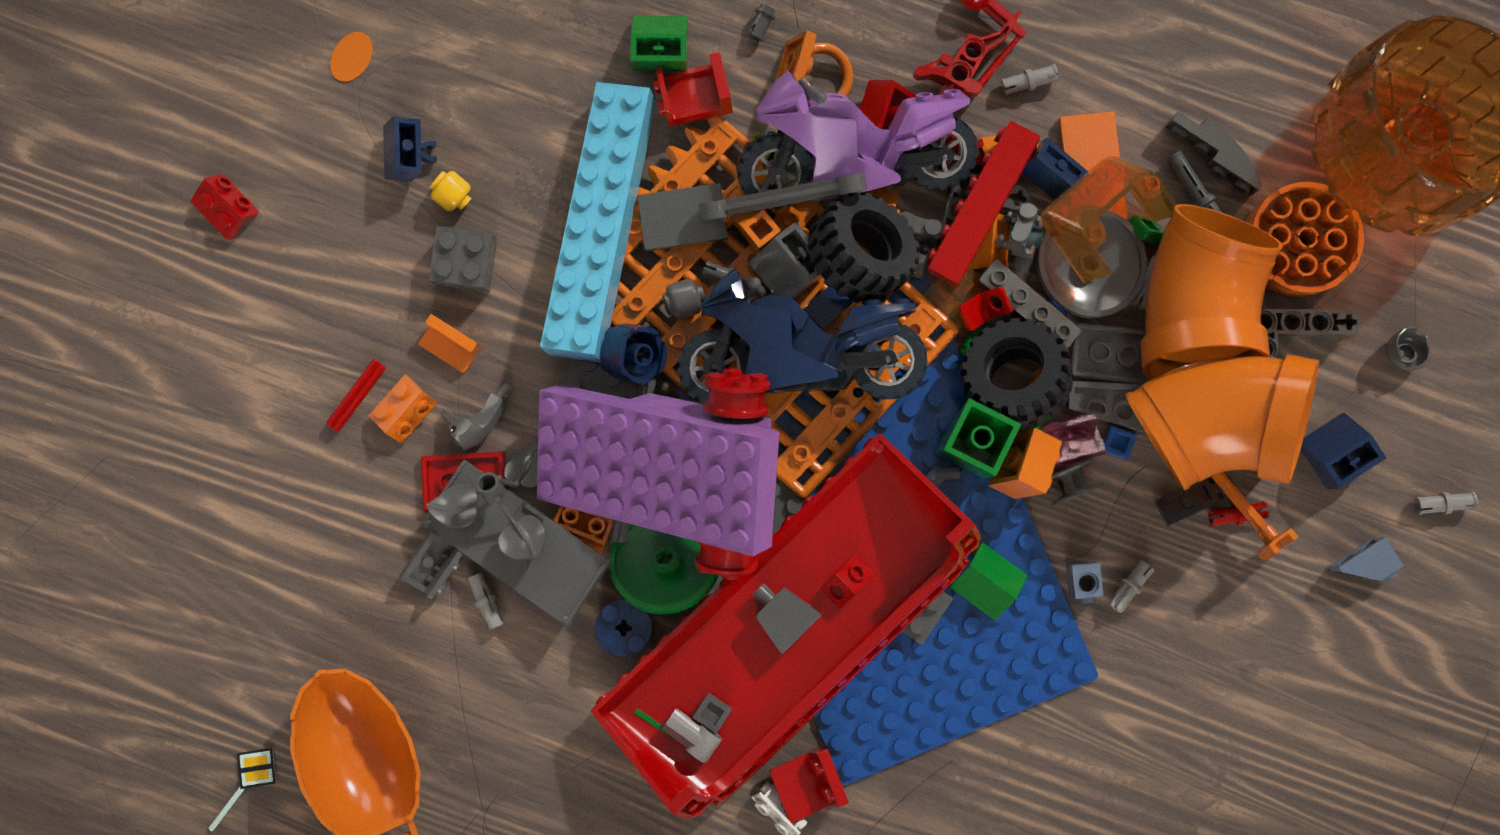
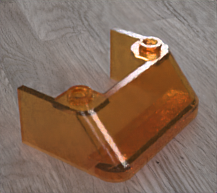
[1041,156,1178,283]

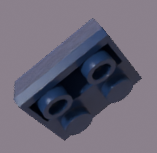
[1301,413,1386,489]

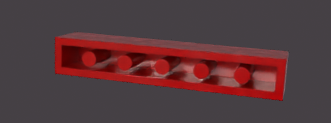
[926,120,1041,288]

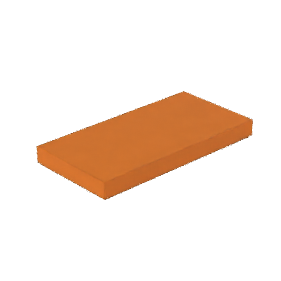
[1058,111,1127,220]

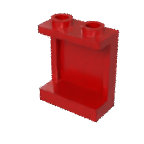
[652,52,733,127]

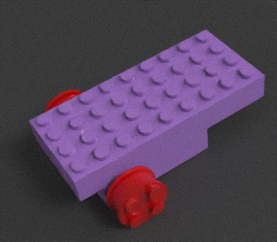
[537,368,779,580]

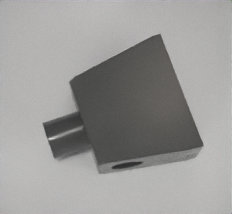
[752,583,821,654]

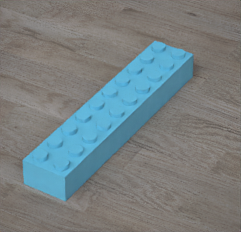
[540,82,656,363]

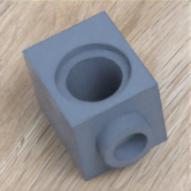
[1066,562,1104,603]

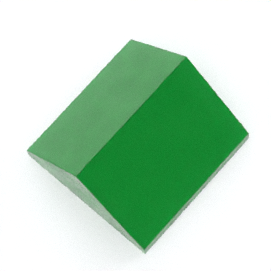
[949,542,1028,620]

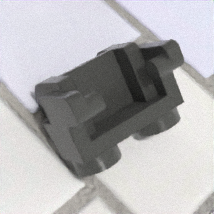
[996,203,1046,259]
[899,210,942,255]

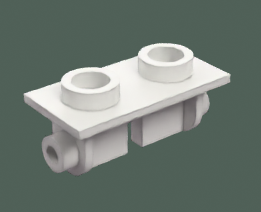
[751,781,807,835]

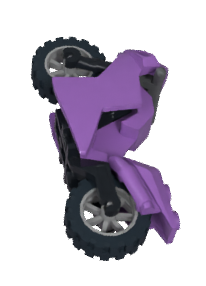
[736,70,979,210]

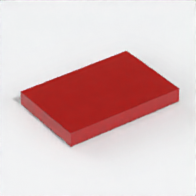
[421,451,507,512]

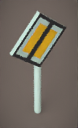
[209,747,277,831]

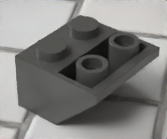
[748,222,822,299]

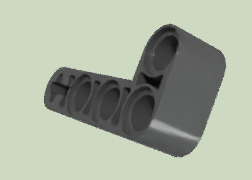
[1261,309,1362,358]

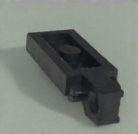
[1154,476,1234,527]

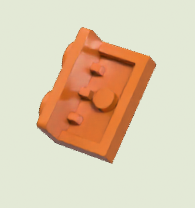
[368,374,437,443]

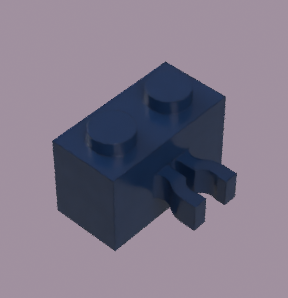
[383,116,437,182]

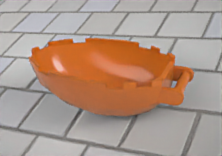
[290,669,421,835]

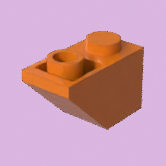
[727,209,781,254]

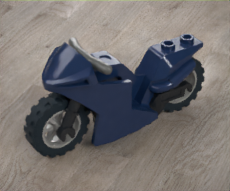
[677,269,927,403]

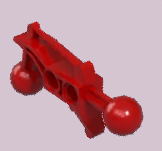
[913,0,1026,97]

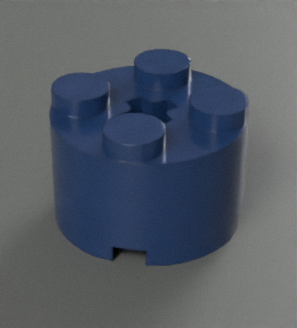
[601,323,667,384]
[595,598,654,657]

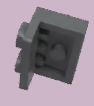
[399,530,463,600]

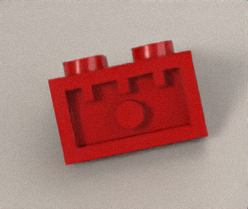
[769,747,849,823]

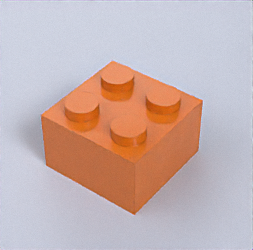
[988,427,1062,499]

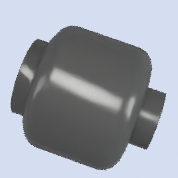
[662,279,705,319]

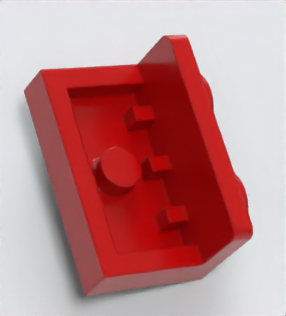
[190,174,259,240]

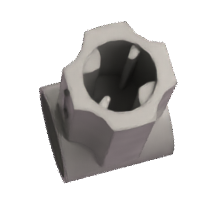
[662,708,723,763]

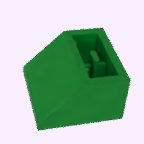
[630,15,688,71]

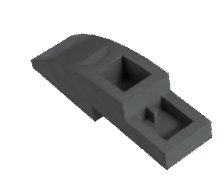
[1165,111,1262,196]

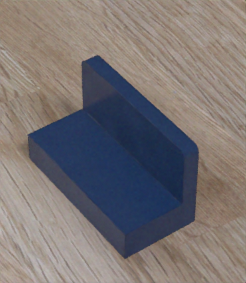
[1022,137,1088,202]

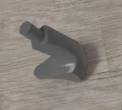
[441,383,513,451]

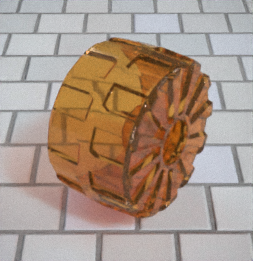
[1310,14,1500,236]

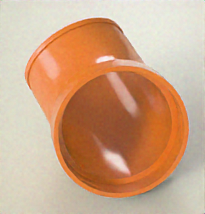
[1140,204,1283,380]
[1125,354,1319,491]

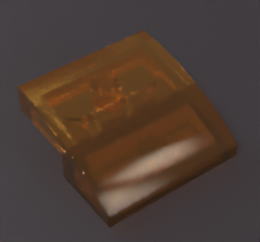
[922,267,998,337]

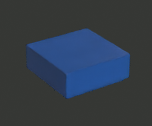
[1100,425,1137,461]

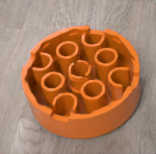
[1245,182,1364,297]

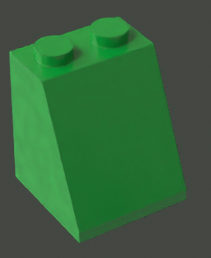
[935,398,1021,479]

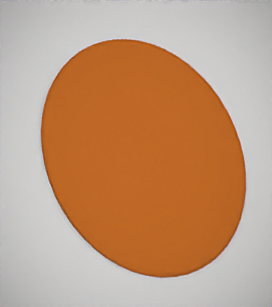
[330,32,373,82]

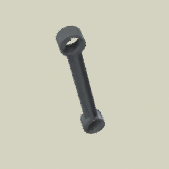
[699,172,867,221]

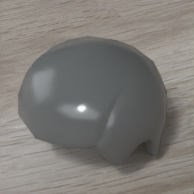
[1386,326,1431,371]

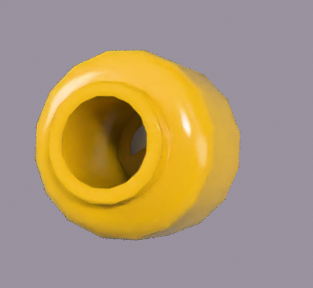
[429,171,472,212]

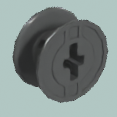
[1051,458,1104,505]

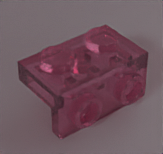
[1042,414,1106,468]

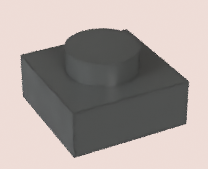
[692,692,732,733]

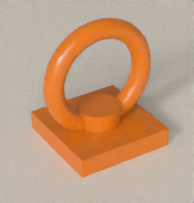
[774,30,853,100]

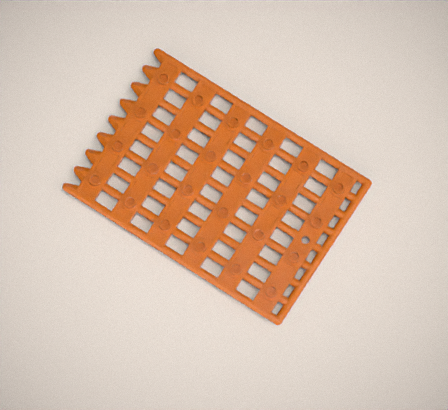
[553,116,959,499]

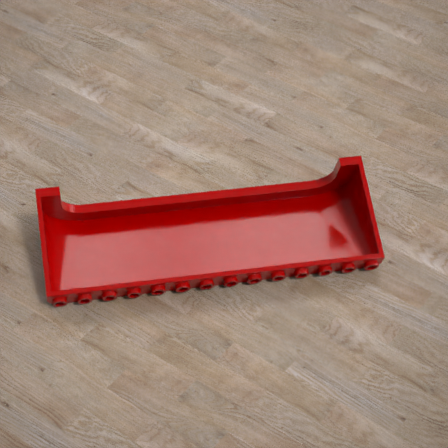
[590,433,981,819]

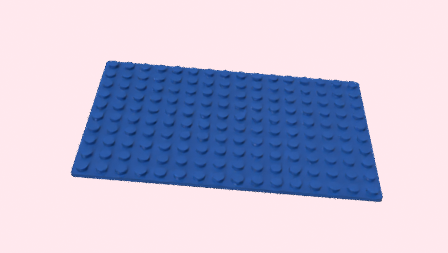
[675,274,1098,785]

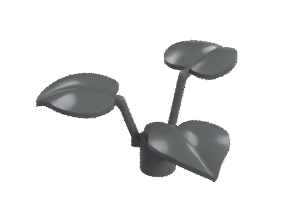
[426,442,546,560]

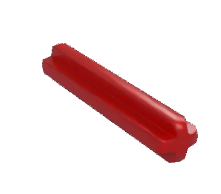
[326,359,386,431]

